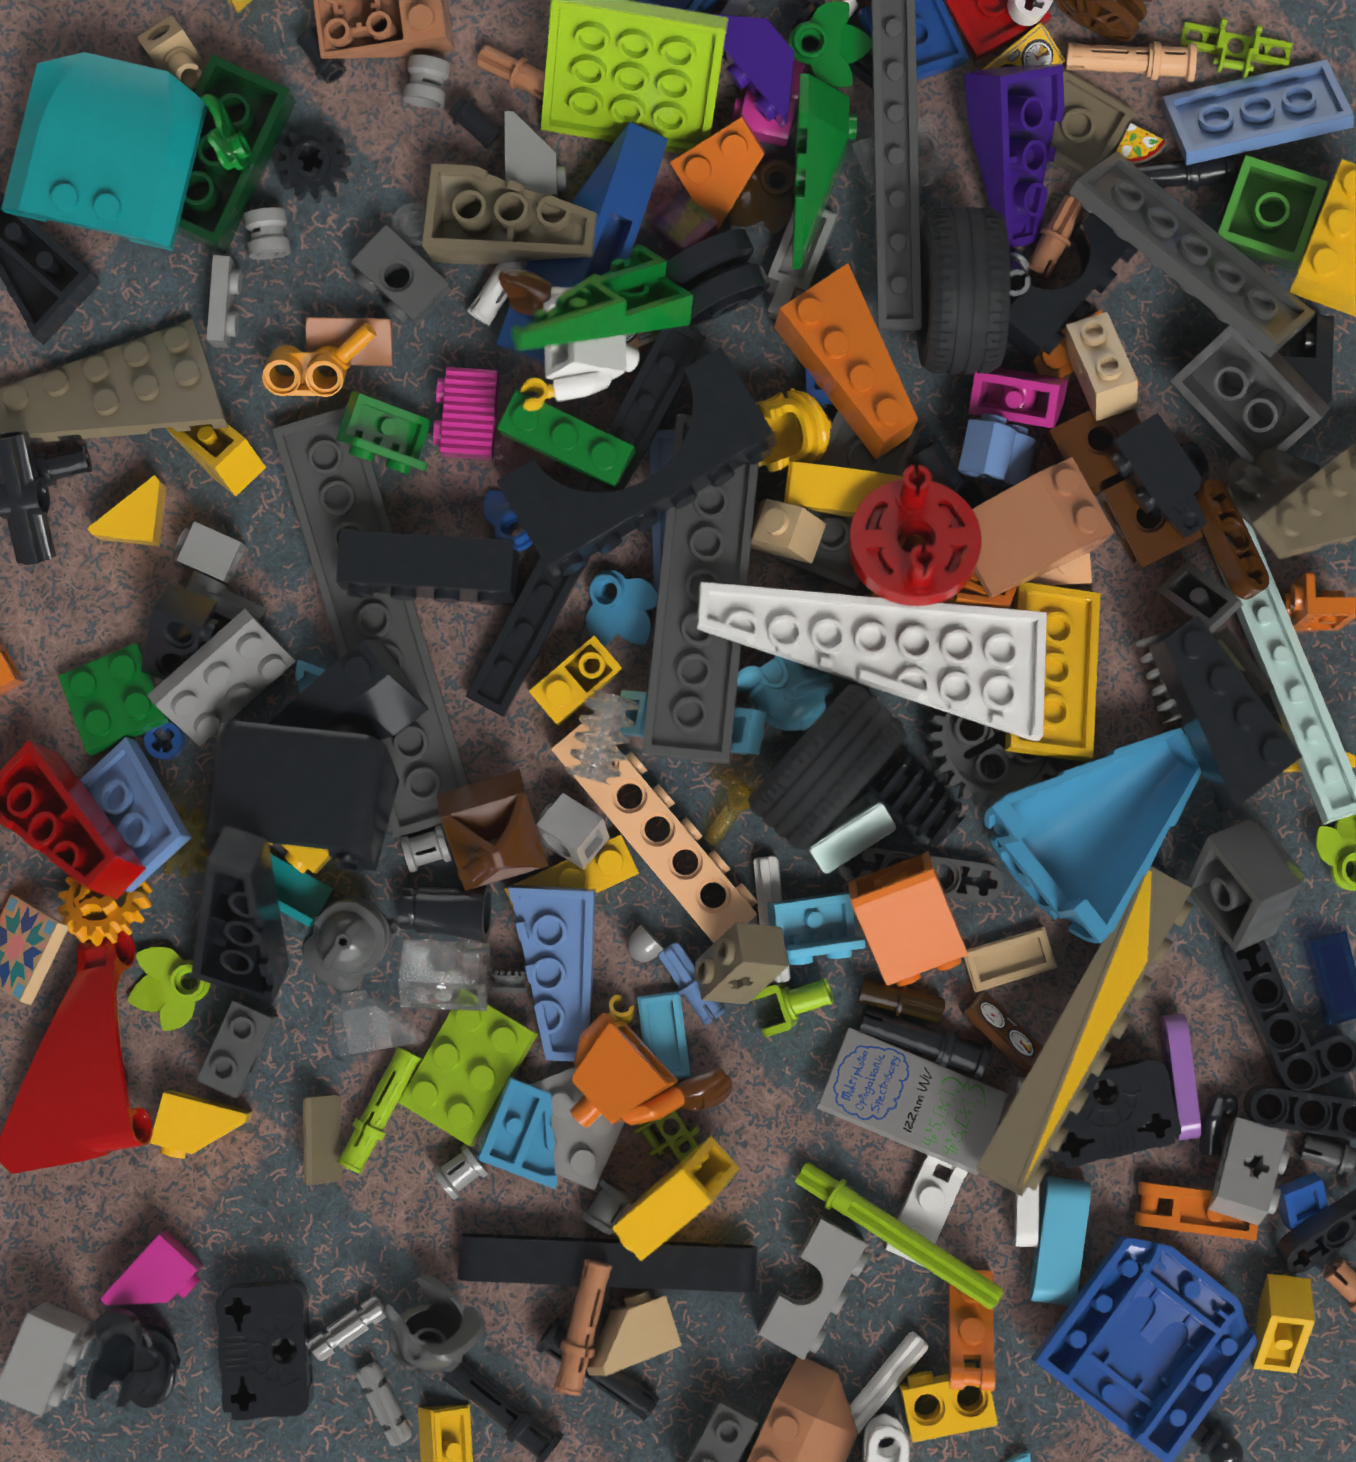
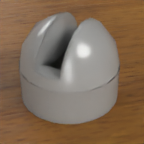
[628,924,664,962]

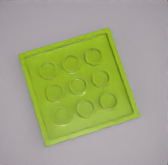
[540,0,728,154]

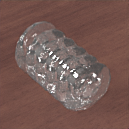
[565,690,640,785]

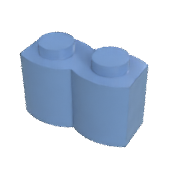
[958,414,1037,489]

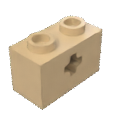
[1066,312,1138,421]

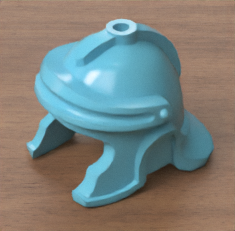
[736,655,834,731]

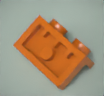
[1281,572,1356,631]

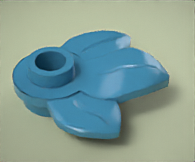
[585,570,658,647]

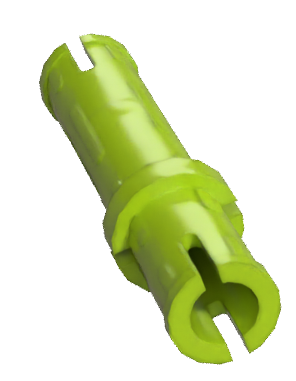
[337,1046,422,1174]

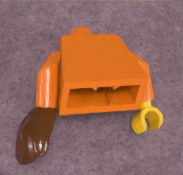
[570,995,732,1128]

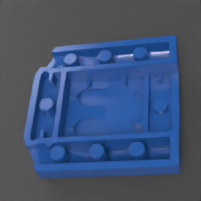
[1031,1236,1258,1462]

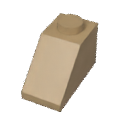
[750,499,826,564]
[586,1290,682,1376]

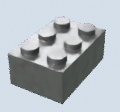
[1170,325,1330,475]

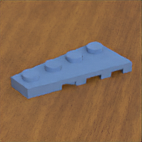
[508,885,596,1061]

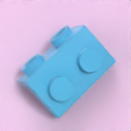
[767,892,866,965]

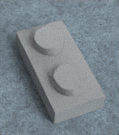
[207,255,242,348]

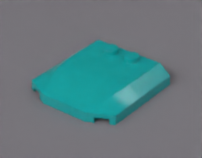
[1,52,208,251]

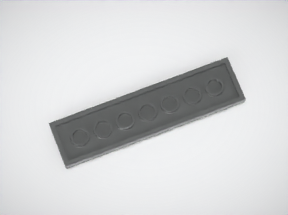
[642,414,759,764]

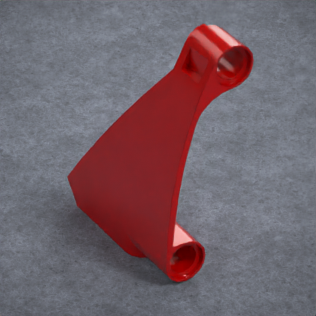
[0,931,153,1174]

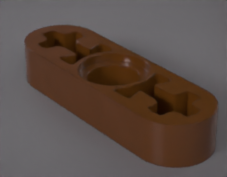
[1194,479,1270,600]

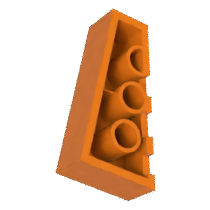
[774,263,918,460]

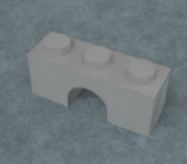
[757,1215,869,1360]

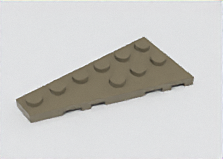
[0,319,229,442]
[1252,442,1356,559]

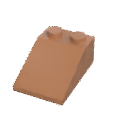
[956,457,1114,599]

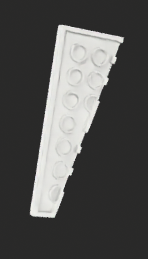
[697,582,1047,741]

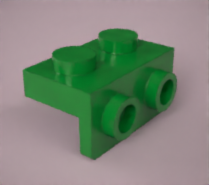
[335,391,432,475]

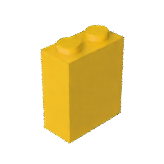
[612,1136,740,1261]

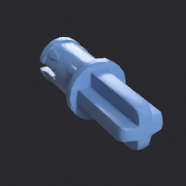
[659,942,726,1025]

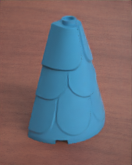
[984,728,1202,943]

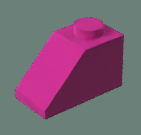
[100,1230,204,1305]

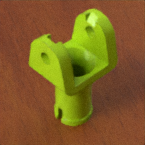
[751,978,834,1038]

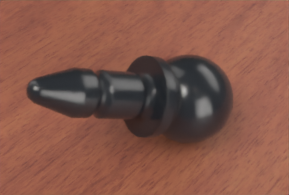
[1191,1423,1244,1462]

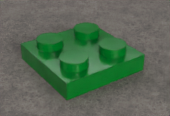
[58,643,170,756]

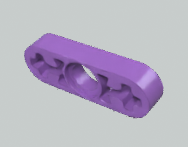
[1160,1013,1201,1141]

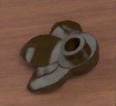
[728,159,795,235]

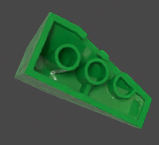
[792,73,857,270]

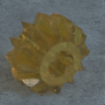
[163,805,212,878]

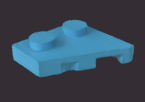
[476,1076,557,1189]

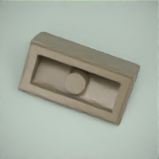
[303,1094,342,1185]

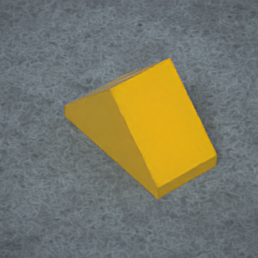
[87,475,167,546]

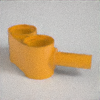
[262,323,377,397]

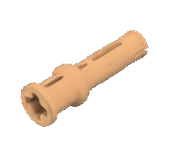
[1066,41,1197,82]

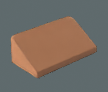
[306,317,394,367]

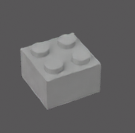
[0,1302,94,1416]

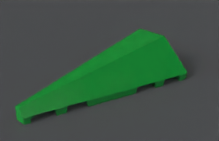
[511,245,693,351]

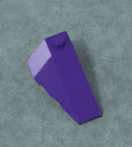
[965,64,1064,249]

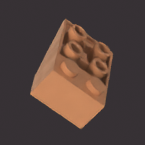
[313,0,455,59]

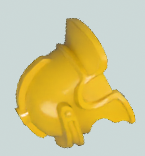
[755,388,832,472]

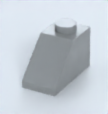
[505,111,566,198]

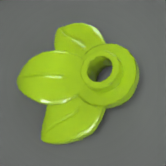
[1315,814,1356,891]
[128,947,211,1031]

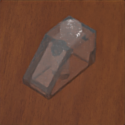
[331,990,429,1056]

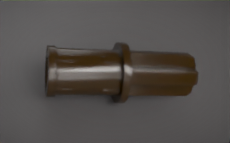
[858,976,945,1022]

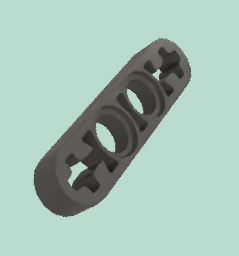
[837,847,1004,902]

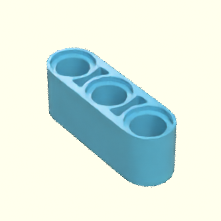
[1029,1176,1091,1306]

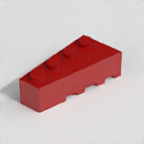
[0,740,146,900]

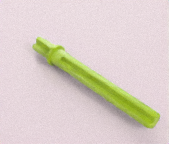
[795,1162,1004,1309]

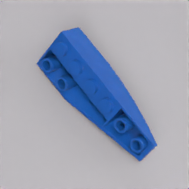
[495,122,668,365]

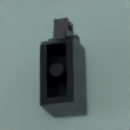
[1108,412,1208,539]

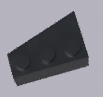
[0,191,101,345]

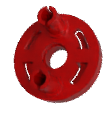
[848,465,982,606]

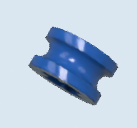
[144,722,185,760]

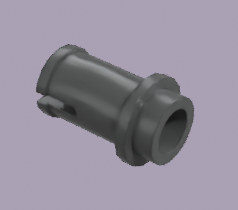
[1299,1133,1356,1175]

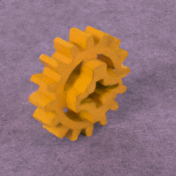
[57,877,153,946]

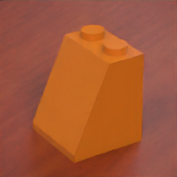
[848,851,968,986]

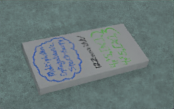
[817,1027,1008,1175]

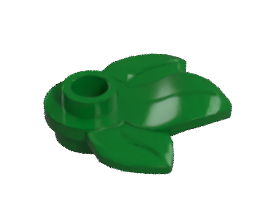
[788,1,872,88]
[201,94,251,171]

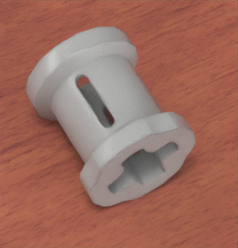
[400,824,452,873]
[432,1144,489,1200]

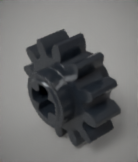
[274,125,352,204]

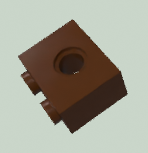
[1043,409,1141,495]
[1097,478,1204,572]

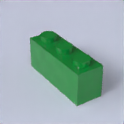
[497,389,637,491]

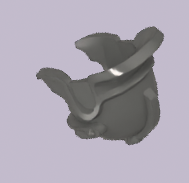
[303,890,400,991]
[383,1274,486,1372]

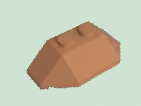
[747,1357,859,1462]

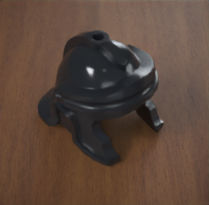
[86,1308,180,1408]

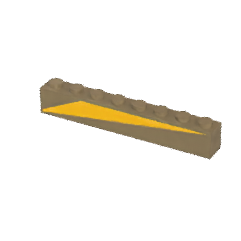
[976,866,1194,1197]

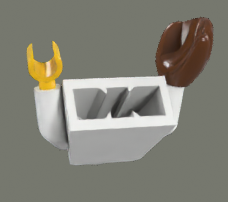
[498,269,640,411]

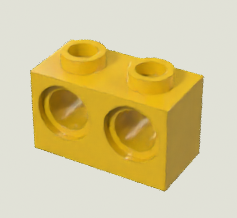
[899,1362,998,1443]

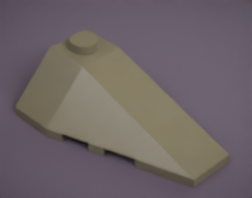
[422,164,597,265]

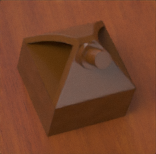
[437,769,548,891]

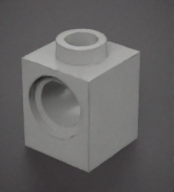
[175,521,247,585]
[536,793,610,870]

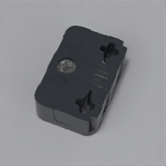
[1048,1058,1181,1168]
[216,1279,314,1421]

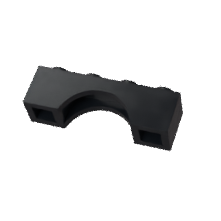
[1007,213,1138,362]

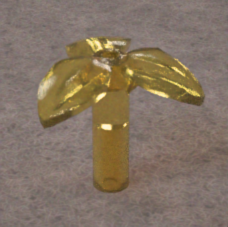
[703,773,756,846]

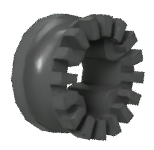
[489,970,528,993]

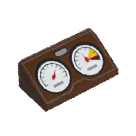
[962,990,1043,1073]

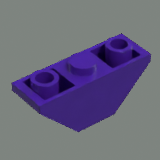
[705,13,794,128]

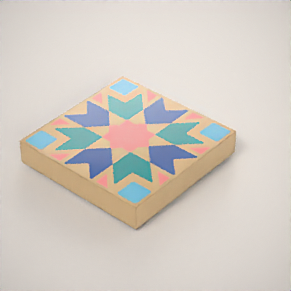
[0,894,69,1005]

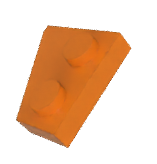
[670,116,765,233]

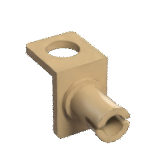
[137,15,206,90]

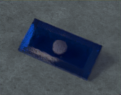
[1303,931,1356,1026]

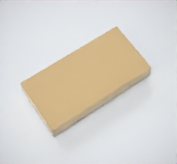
[963,926,1057,993]

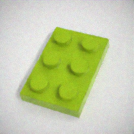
[398,990,538,1147]

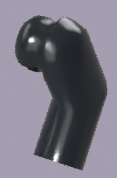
[1199,1092,1238,1156]

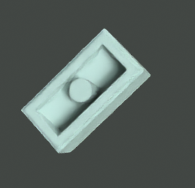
[807,792,896,874]

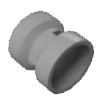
[402,55,451,109]
[243,207,291,260]

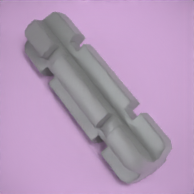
[308,1295,386,1361]
[356,1362,412,1446]

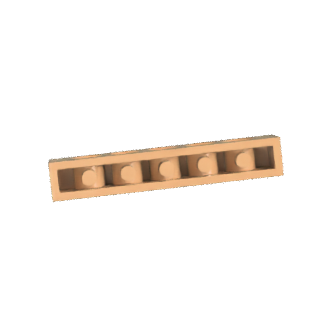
[551,716,758,943]

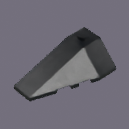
[268,640,429,740]

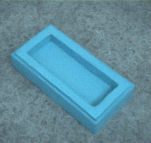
[637,991,691,1079]

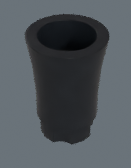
[398,884,492,943]

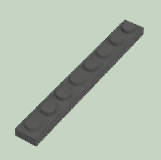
[871,0,922,331]

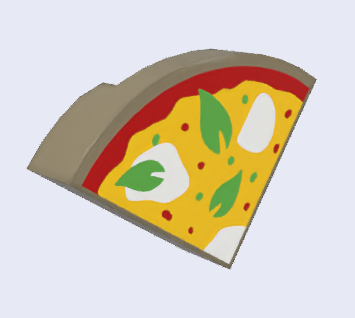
[1115,122,1168,165]

